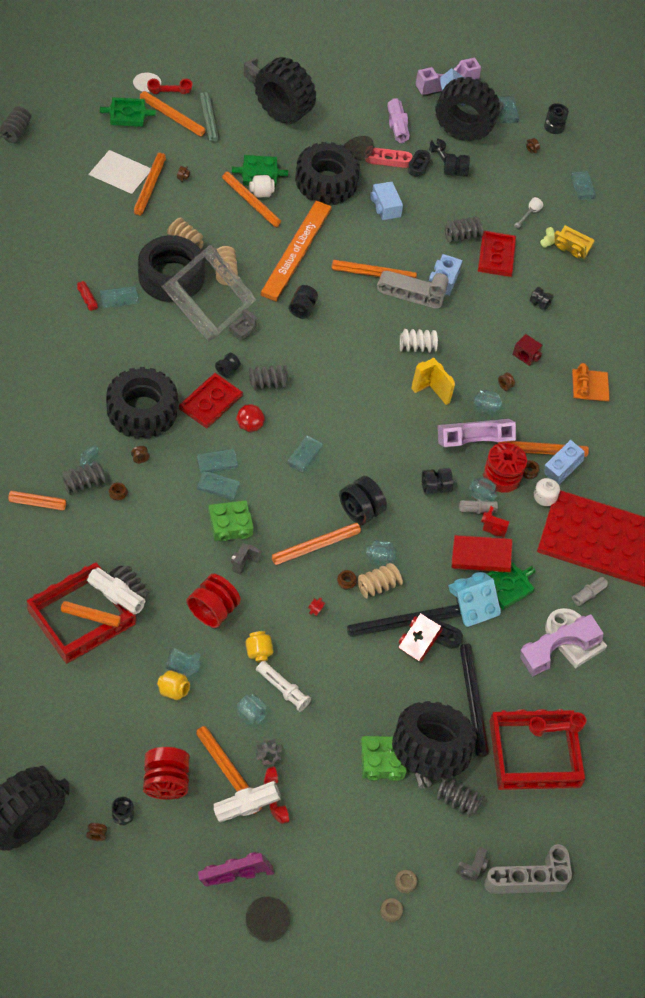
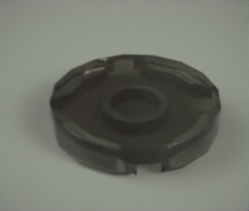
[344,136,375,161]
[245,896,290,942]

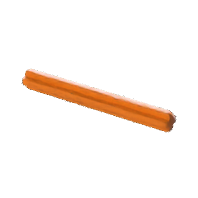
[140,91,206,136]
[134,153,166,216]
[222,172,281,227]
[332,260,417,278]
[498,441,589,457]
[272,523,361,565]
[196,726,262,814]

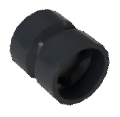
[544,103,569,134]
[444,154,470,177]
[288,285,318,319]
[422,468,453,495]

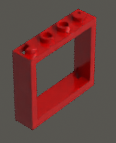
[26,562,136,664]
[489,709,585,790]

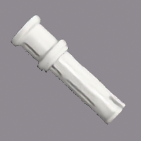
[256,661,311,712]

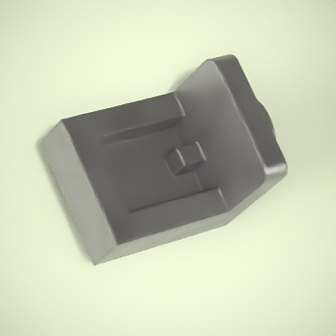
[243,57,260,84]
[229,309,257,341]
[231,543,261,574]
[456,847,489,881]

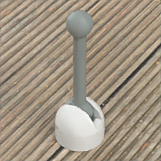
[514,197,543,229]

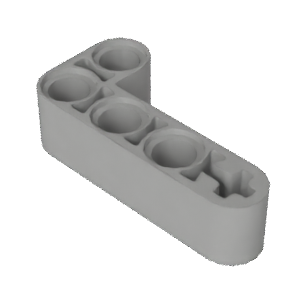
[376,271,449,308]
[484,844,572,894]

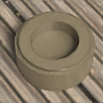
[395,870,417,894]
[380,898,403,922]

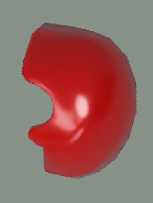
[236,404,265,432]

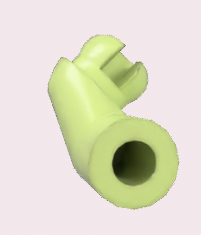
[540,227,555,248]

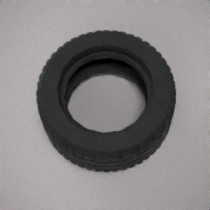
[138,235,205,302]

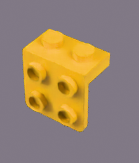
[554,226,595,259]
[411,358,455,405]

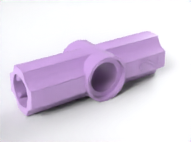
[387,98,410,143]

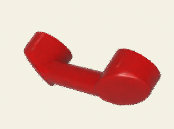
[147,78,192,94]
[529,712,587,737]
[263,766,289,824]

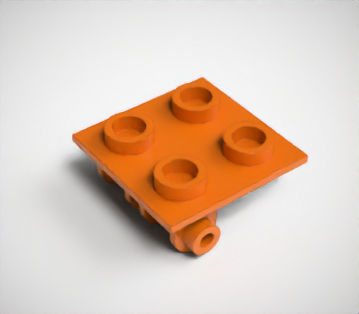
[572,363,609,401]

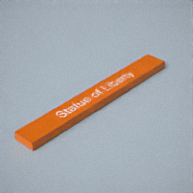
[261,201,331,302]

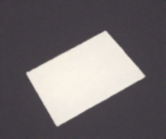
[88,150,151,194]

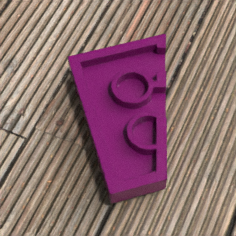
[198,852,274,886]

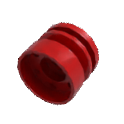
[483,442,527,493]
[187,574,241,628]
[143,747,190,800]

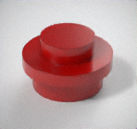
[308,597,325,616]

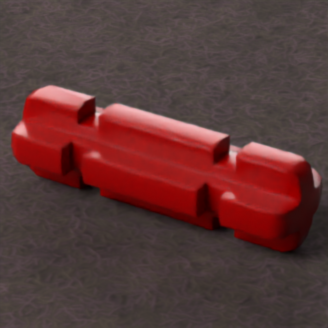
[77,281,98,311]

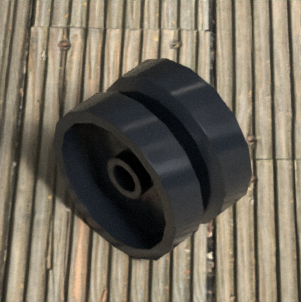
[339,476,387,525]

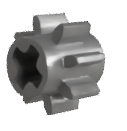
[256,739,282,766]

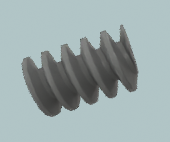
[0,106,32,143]
[445,216,483,242]
[249,365,288,390]
[62,461,106,494]
[109,566,150,600]
[437,778,485,818]

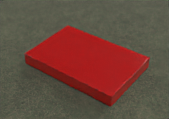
[478,231,516,277]
[179,373,243,429]
[452,535,512,572]

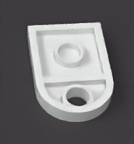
[545,608,607,669]

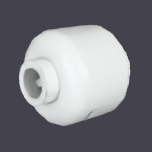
[249,175,275,198]
[534,478,560,506]

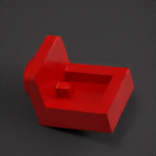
[481,506,510,538]

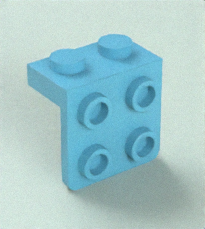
[448,572,501,627]

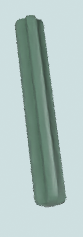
[201,92,218,142]

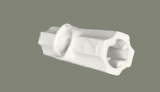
[87,568,146,615]
[213,781,281,823]

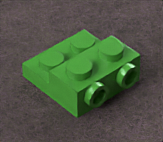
[208,500,253,541]
[361,736,406,781]

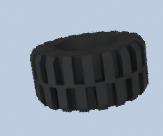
[254,57,317,124]
[435,77,500,141]
[295,142,360,205]
[106,367,178,439]
[392,701,477,780]
[0,767,65,851]

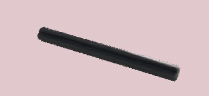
[347,604,461,637]
[460,644,488,757]

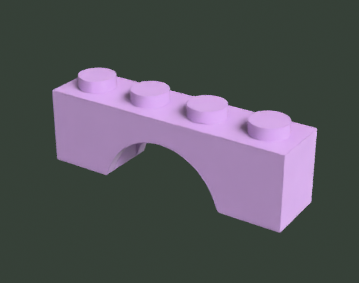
[416,57,481,95]
[438,419,516,447]
[520,614,604,677]

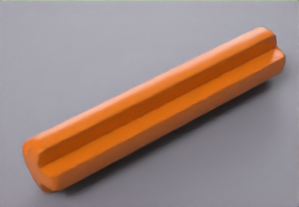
[8,491,66,510]
[61,601,121,627]

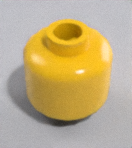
[245,631,274,663]
[157,671,190,700]

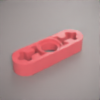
[365,147,413,168]

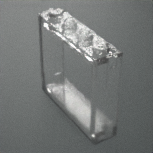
[161,244,257,342]

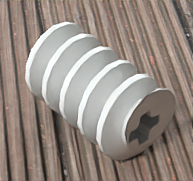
[400,329,438,352]

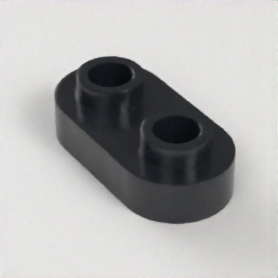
[408,150,431,177]
[431,619,463,648]

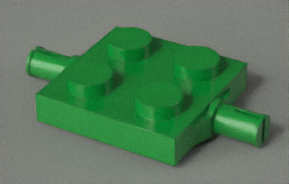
[100,97,156,127]
[232,155,288,187]
[487,560,536,610]

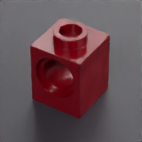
[512,334,543,366]

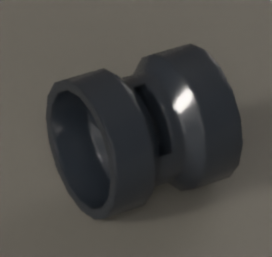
[530,287,554,310]
[215,352,241,377]
[112,797,134,825]

